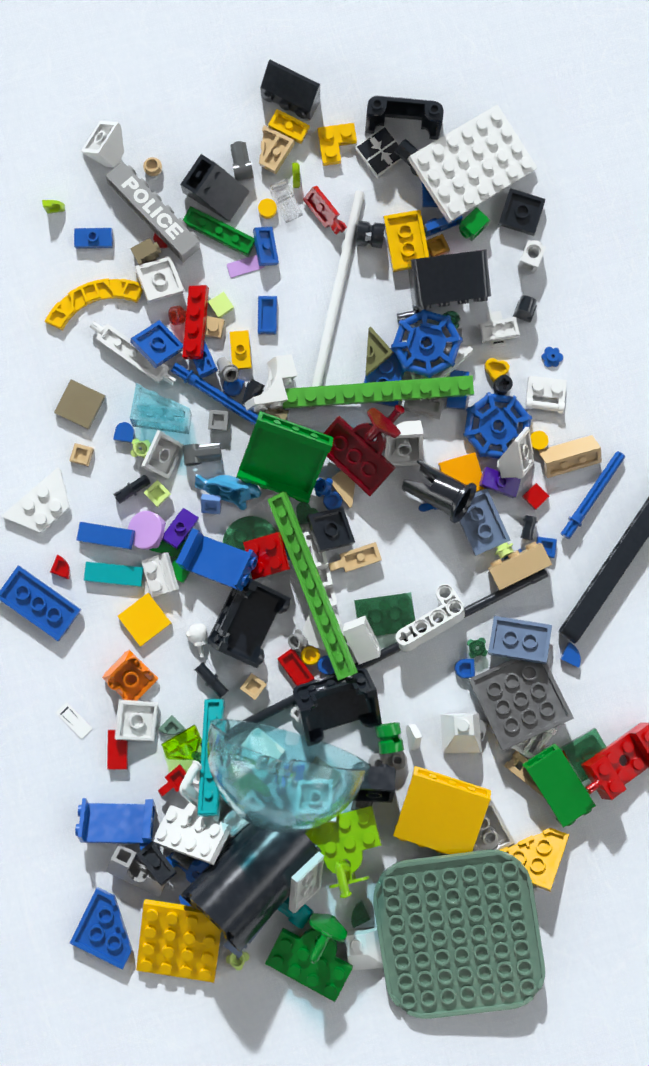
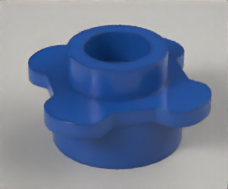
[314,478,333,497]

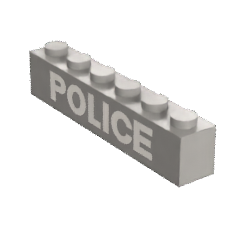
[106,161,200,262]

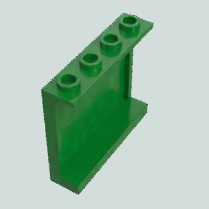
[236,411,334,503]

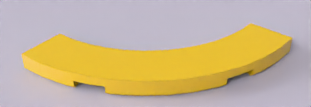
[44,278,143,331]

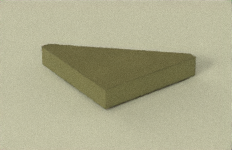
[365,327,394,376]

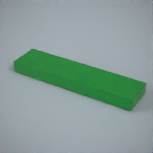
[183,206,255,257]

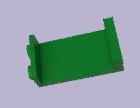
[522,743,596,828]

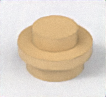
[143,157,162,176]

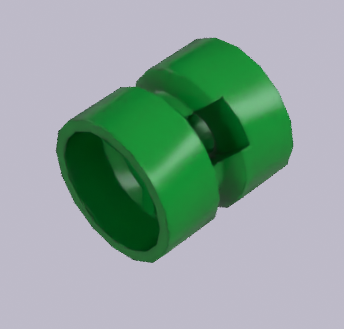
[375,722,404,754]

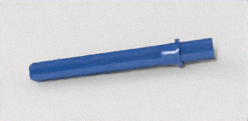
[171,363,258,426]
[560,451,625,539]

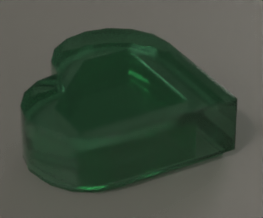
[296,502,318,525]

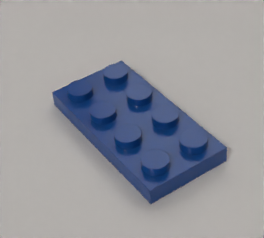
[0,565,82,641]

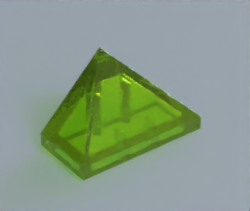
[161,724,202,760]

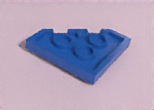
[70,887,133,970]

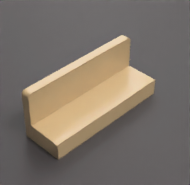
[539,435,602,478]

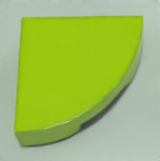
[292,163,300,188]
[42,200,65,214]

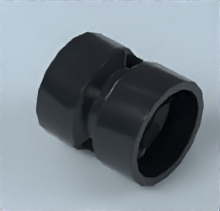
[356,221,385,248]

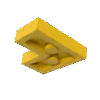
[317,123,357,166]

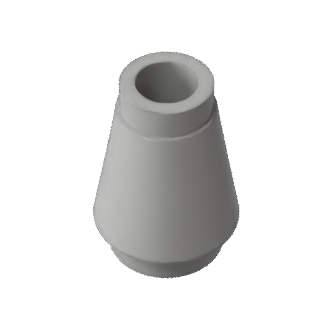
[217,357,239,382]

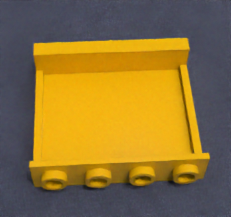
[393,766,491,854]

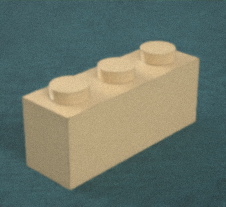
[488,541,552,590]

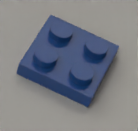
[130,320,183,369]

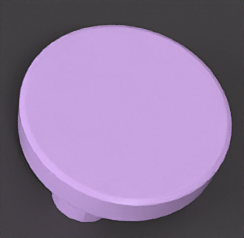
[128,511,166,550]

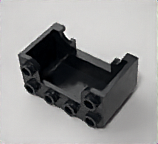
[407,249,491,310]

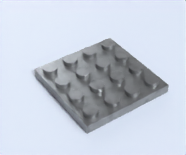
[468,659,574,751]

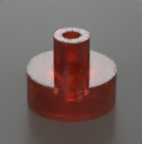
[168,306,186,326]

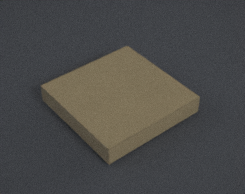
[54,379,106,430]

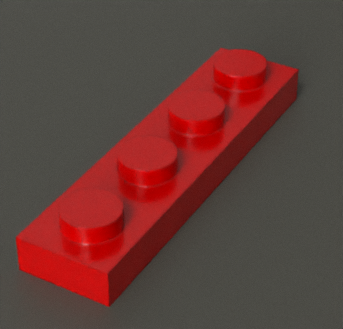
[182,285,209,360]

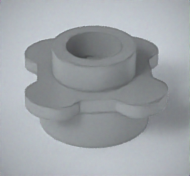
[288,629,308,652]

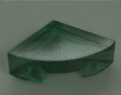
[351,900,371,928]

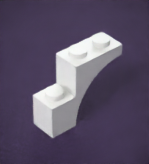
[245,354,298,412]

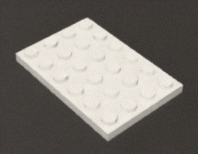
[408,104,537,223]

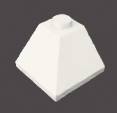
[81,121,124,168]
[384,421,423,466]
[497,427,535,478]
[440,713,482,753]
[346,927,383,971]

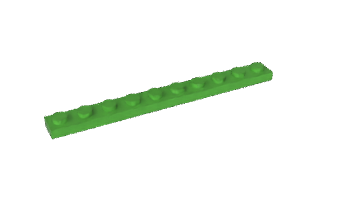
[283,375,474,409]
[267,492,358,680]

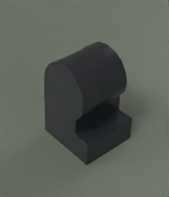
[513,295,537,323]

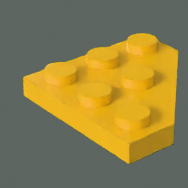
[500,828,569,892]

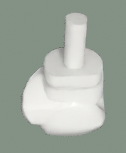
[186,623,207,657]

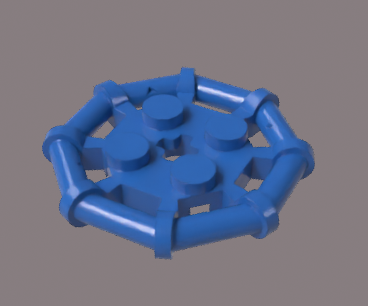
[391,309,463,378]
[463,392,532,459]

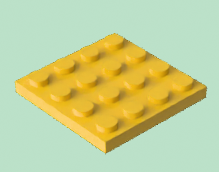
[136,899,222,983]

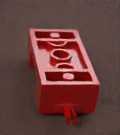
[581,723,649,800]

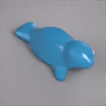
[195,474,261,510]

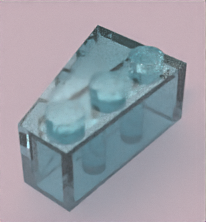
[130,383,192,434]

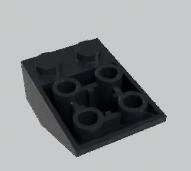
[180,154,250,222]

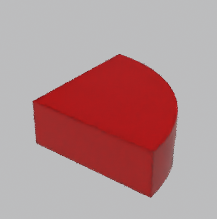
[50,555,70,579]

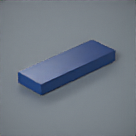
[76,522,135,550]

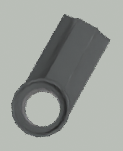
[230,141,254,181]
[183,443,222,466]

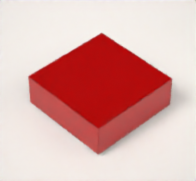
[522,483,550,510]

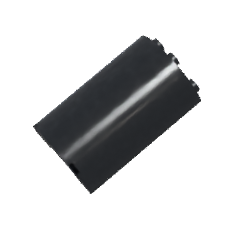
[181,804,322,952]

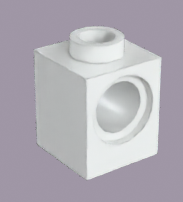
[517,240,546,273]

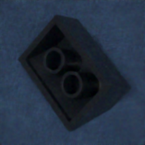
[260,59,320,120]

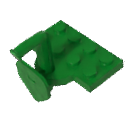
[265,913,353,1002]

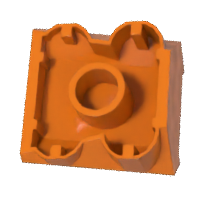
[102,650,158,701]

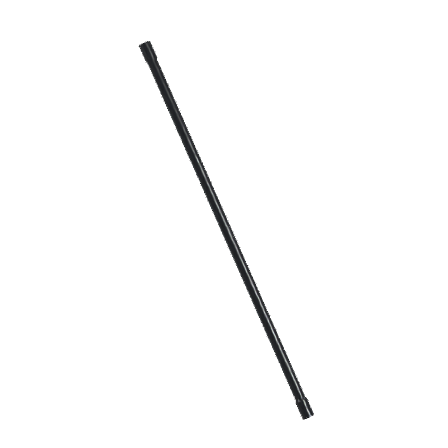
[199,568,548,747]

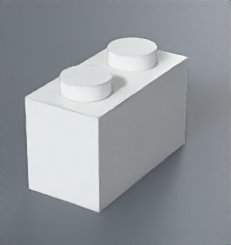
[342,616,381,664]

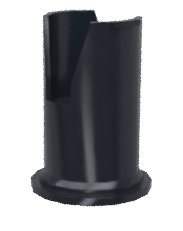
[402,459,477,523]

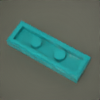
[84,561,144,587]

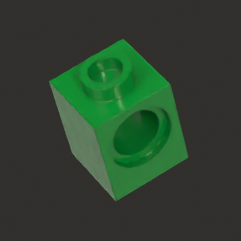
[459,207,490,241]

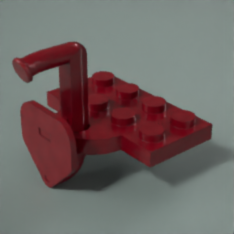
[323,404,405,496]

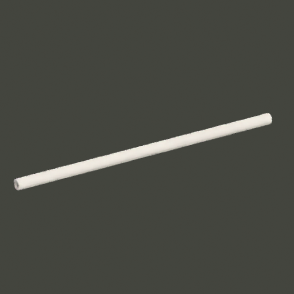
[308,191,364,409]

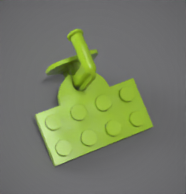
[300,806,382,898]

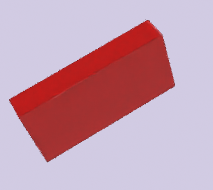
[277,648,315,686]
[107,730,128,769]

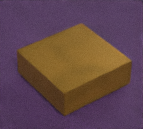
[426,233,450,257]

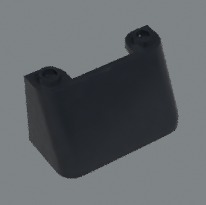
[365,95,444,140]
[208,578,291,669]
[293,668,382,747]

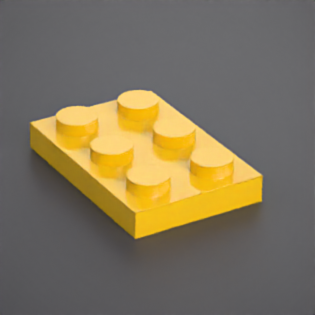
[383,210,429,272]

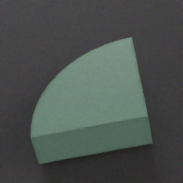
[158,715,186,735]

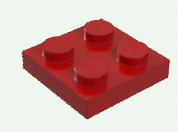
[243,532,290,580]

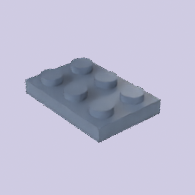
[459,488,511,556]
[488,616,552,664]

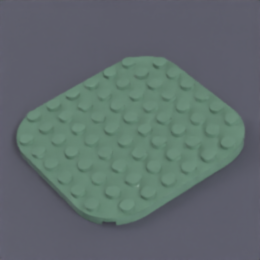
[373,849,545,1019]

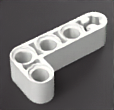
[396,584,465,652]

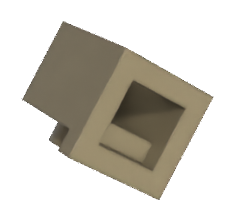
[130,238,162,265]

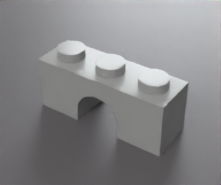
[106,844,167,897]

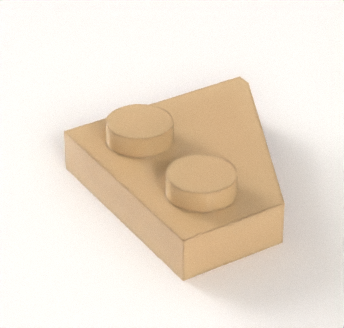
[259,125,295,174]

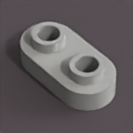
[368,751,407,770]

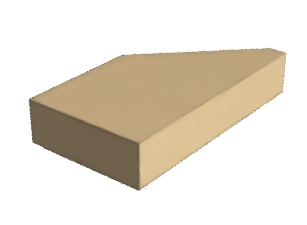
[331,470,355,508]

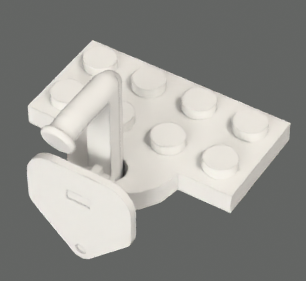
[152,760,232,865]

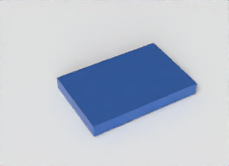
[364,348,408,407]

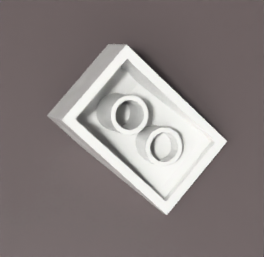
[474,799,515,851]

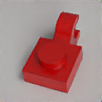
[158,764,187,797]

